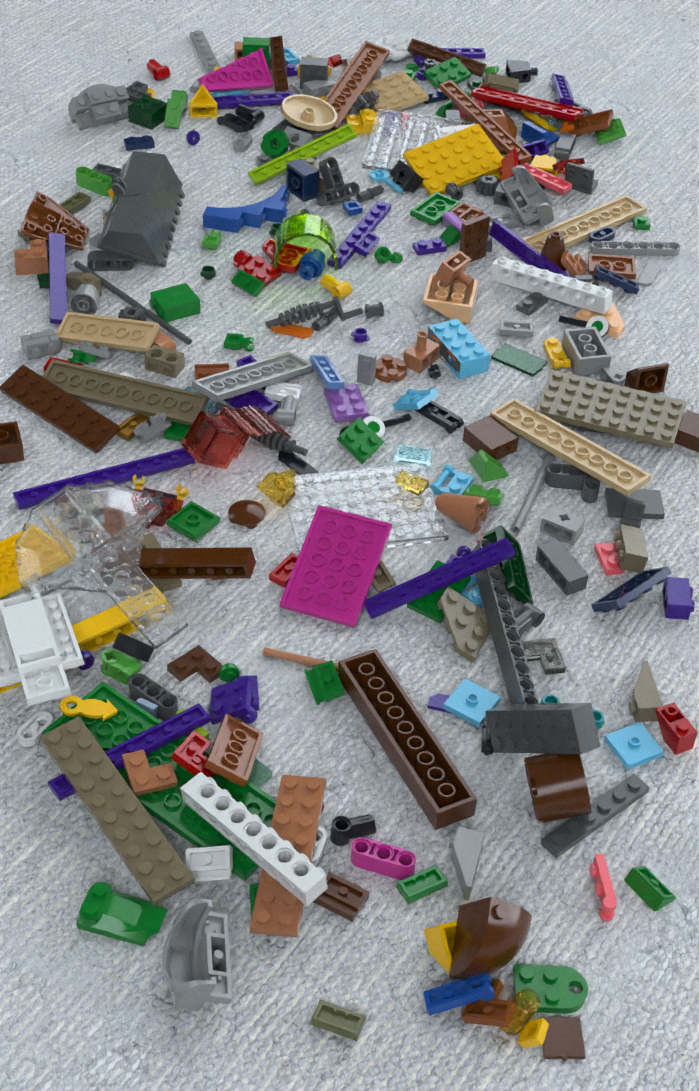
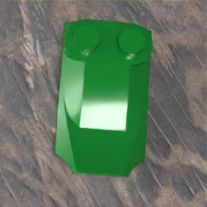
[76,882,168,946]

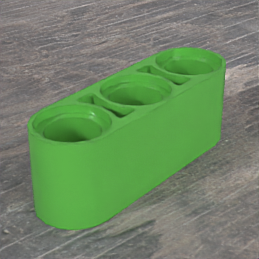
[76,167,113,196]

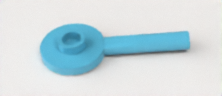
[211,90,249,97]
[369,169,403,193]

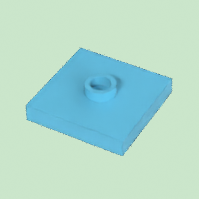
[443,678,501,727]
[604,722,664,770]

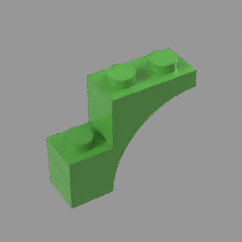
[164,90,189,129]

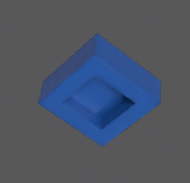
[343,200,363,215]

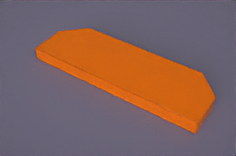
[270,324,314,339]

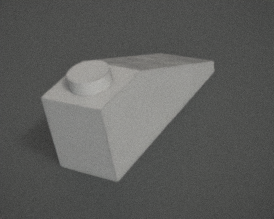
[449,826,485,901]

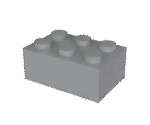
[562,327,612,376]

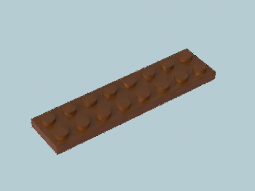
[0,365,121,454]

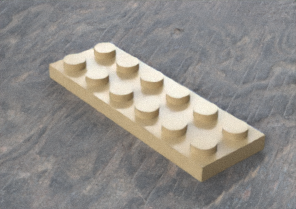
[56,312,160,352]

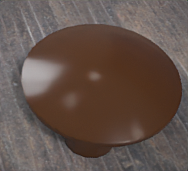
[228,500,266,529]

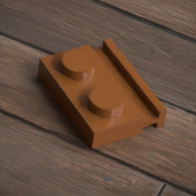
[195,363,229,380]

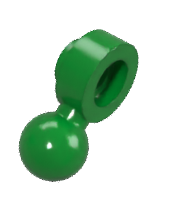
[374,247,403,264]

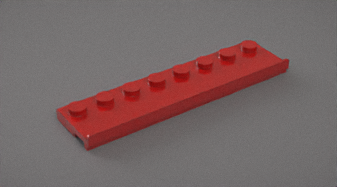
[470,85,584,122]

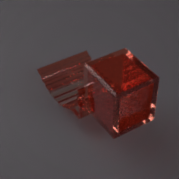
[181,406,291,469]

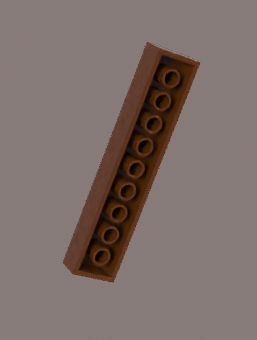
[338,649,477,830]

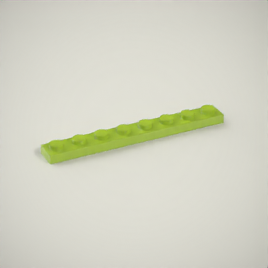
[248,123,357,186]

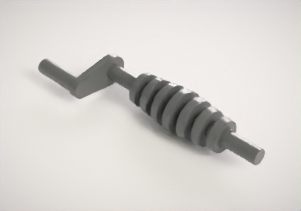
[265,296,363,328]
[215,402,308,456]

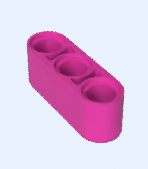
[351,837,416,880]

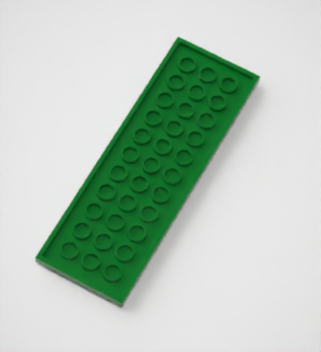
[42,682,277,881]

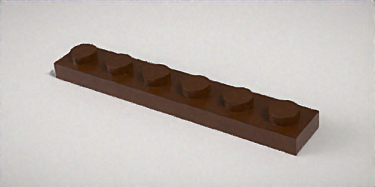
[269,36,289,92]
[407,38,487,77]

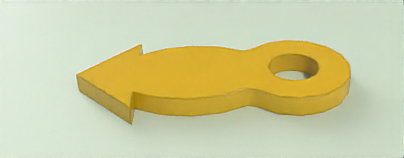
[60,696,118,722]

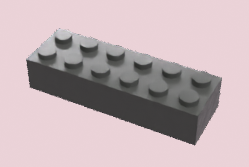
[485,703,601,754]

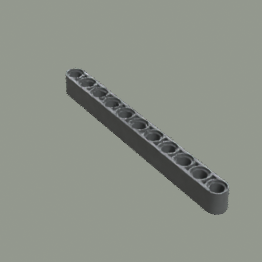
[471,539,539,704]

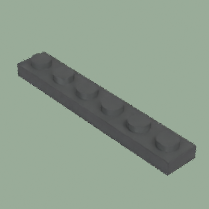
[541,774,650,859]

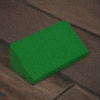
[624,866,676,911]

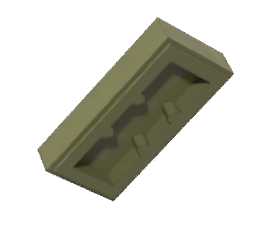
[311,1000,366,1041]

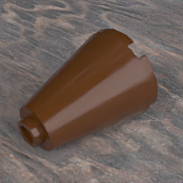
[541,231,567,272]

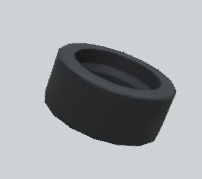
[113,632,154,662]

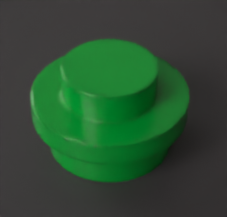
[219,663,240,682]

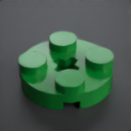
[260,129,290,159]

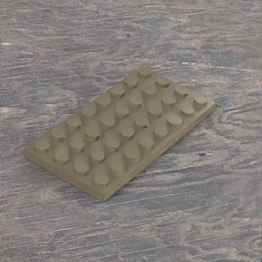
[535,370,687,449]

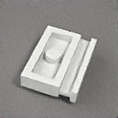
[264,382,302,405]
[186,845,233,883]

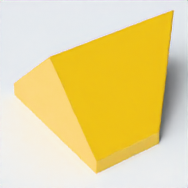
[189,84,218,118]

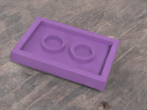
[324,384,369,422]

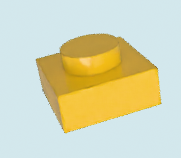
[518,1018,549,1048]

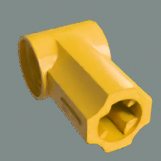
[320,274,352,300]

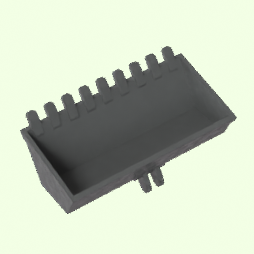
[97,151,185,267]

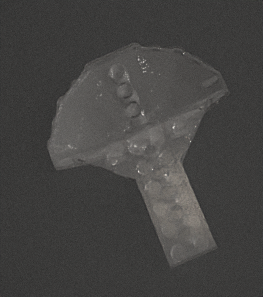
[15,480,188,649]

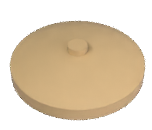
[281,94,337,131]

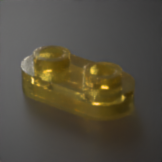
[500,988,540,1036]

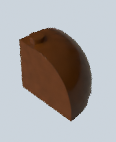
[449,897,532,979]

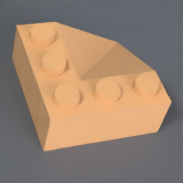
[423,273,478,323]

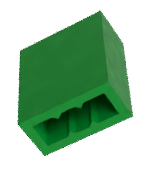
[149,283,200,322]

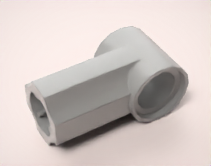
[276,395,297,426]

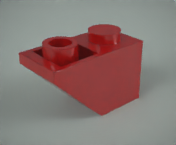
[655,702,697,755]

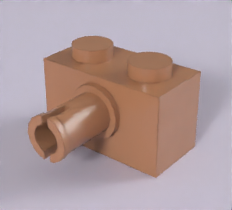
[435,250,475,287]
[403,331,441,373]

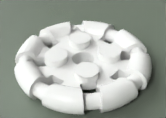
[374,34,415,61]

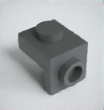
[622,498,646,528]

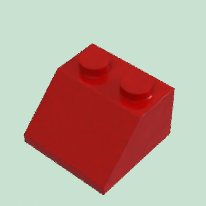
[499,148,521,182]

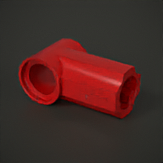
[147,59,170,81]

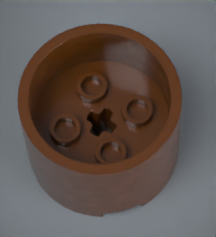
[524,753,591,824]

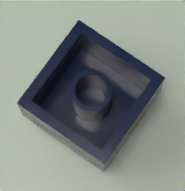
[286,158,319,202]

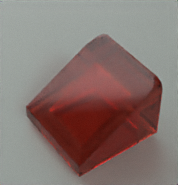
[328,54,343,67]

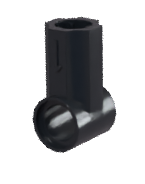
[235,104,265,125]
[330,814,376,846]

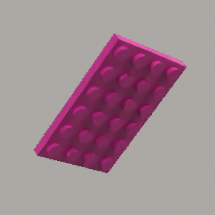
[279,505,392,628]

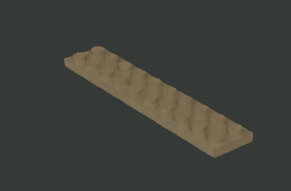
[42,359,209,427]
[40,716,195,906]

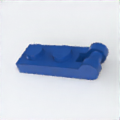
[423,973,495,1016]

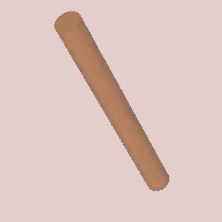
[263,647,339,672]

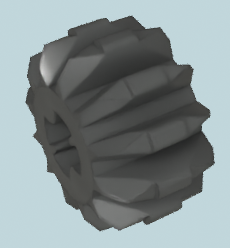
[476,174,500,197]
[118,306,146,321]

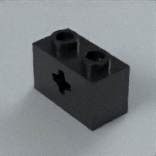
[389,159,424,193]

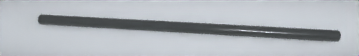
[74,261,192,345]

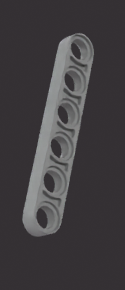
[590,241,680,256]

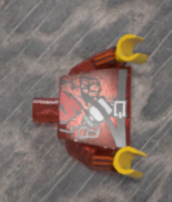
[131,474,189,529]

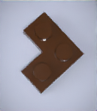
[167,645,222,683]

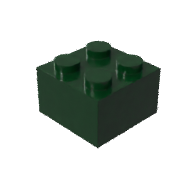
[128,95,167,130]

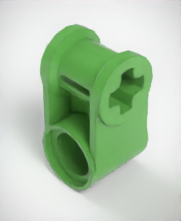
[101,649,142,685]

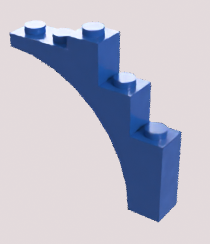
[203,185,290,233]

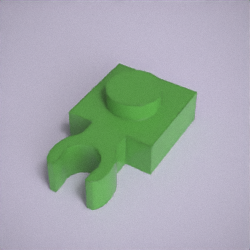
[202,229,221,250]

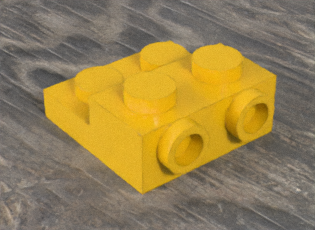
[345,109,380,134]

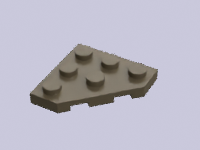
[437,586,491,663]

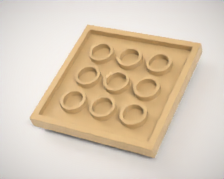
[363,71,429,117]

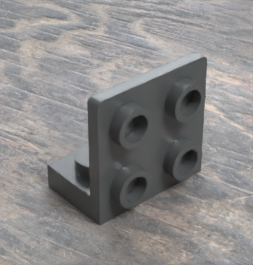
[565,162,598,195]

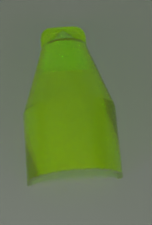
[273,209,338,270]

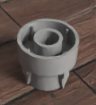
[69,284,99,315]

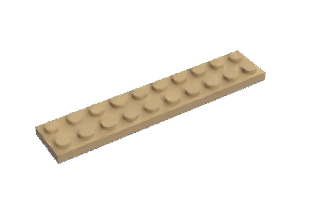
[522,195,647,253]
[490,398,652,497]

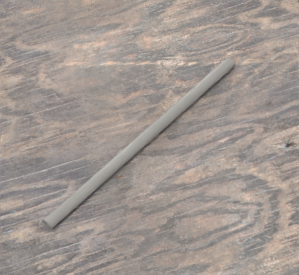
[511,422,571,533]

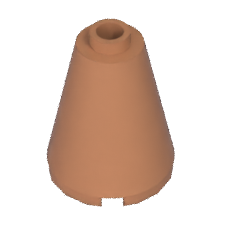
[435,493,489,534]

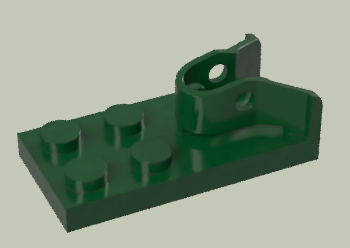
[483,525,534,604]

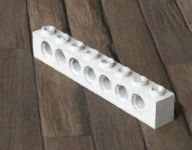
[491,256,613,315]
[180,772,328,906]

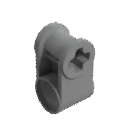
[599,365,626,386]

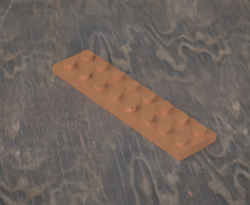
[250,775,326,937]

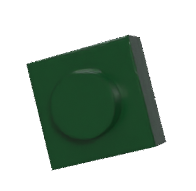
[37,273,49,289]

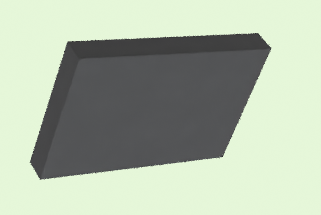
[605,488,665,519]

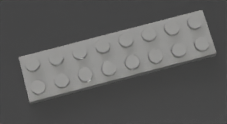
[192,352,313,402]

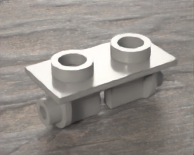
[133,412,172,444]

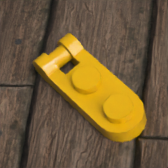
[543,337,571,370]

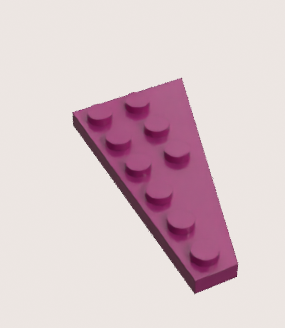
[198,48,274,92]

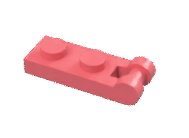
[589,854,617,921]

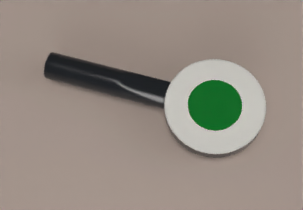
[559,316,609,337]
[363,414,411,438]

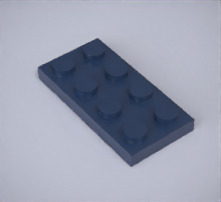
[591,566,671,613]

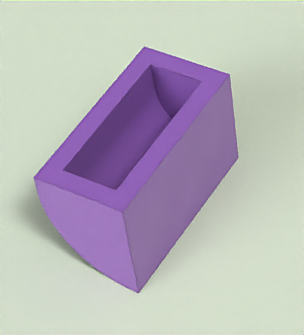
[442,211,464,238]

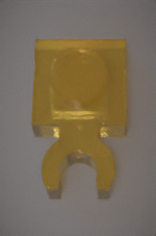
[395,470,430,496]

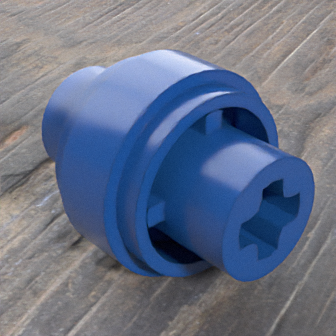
[299,249,325,280]

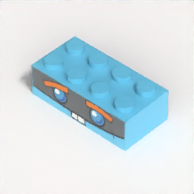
[427,319,490,379]

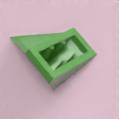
[469,449,509,482]

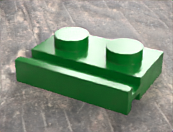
[304,660,345,705]

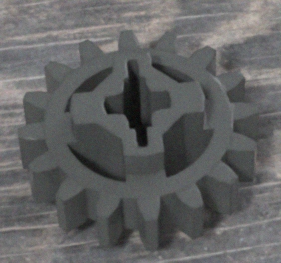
[352,90,380,114]

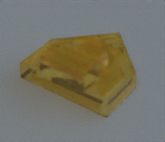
[256,469,296,508]

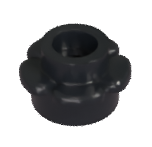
[428,364,441,380]

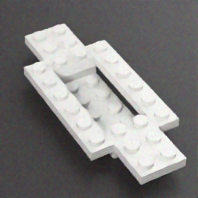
[0,582,84,706]

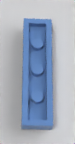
[310,355,345,391]

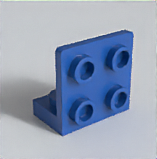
[521,120,560,145]

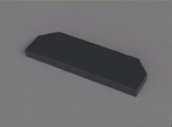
[278,451,319,478]

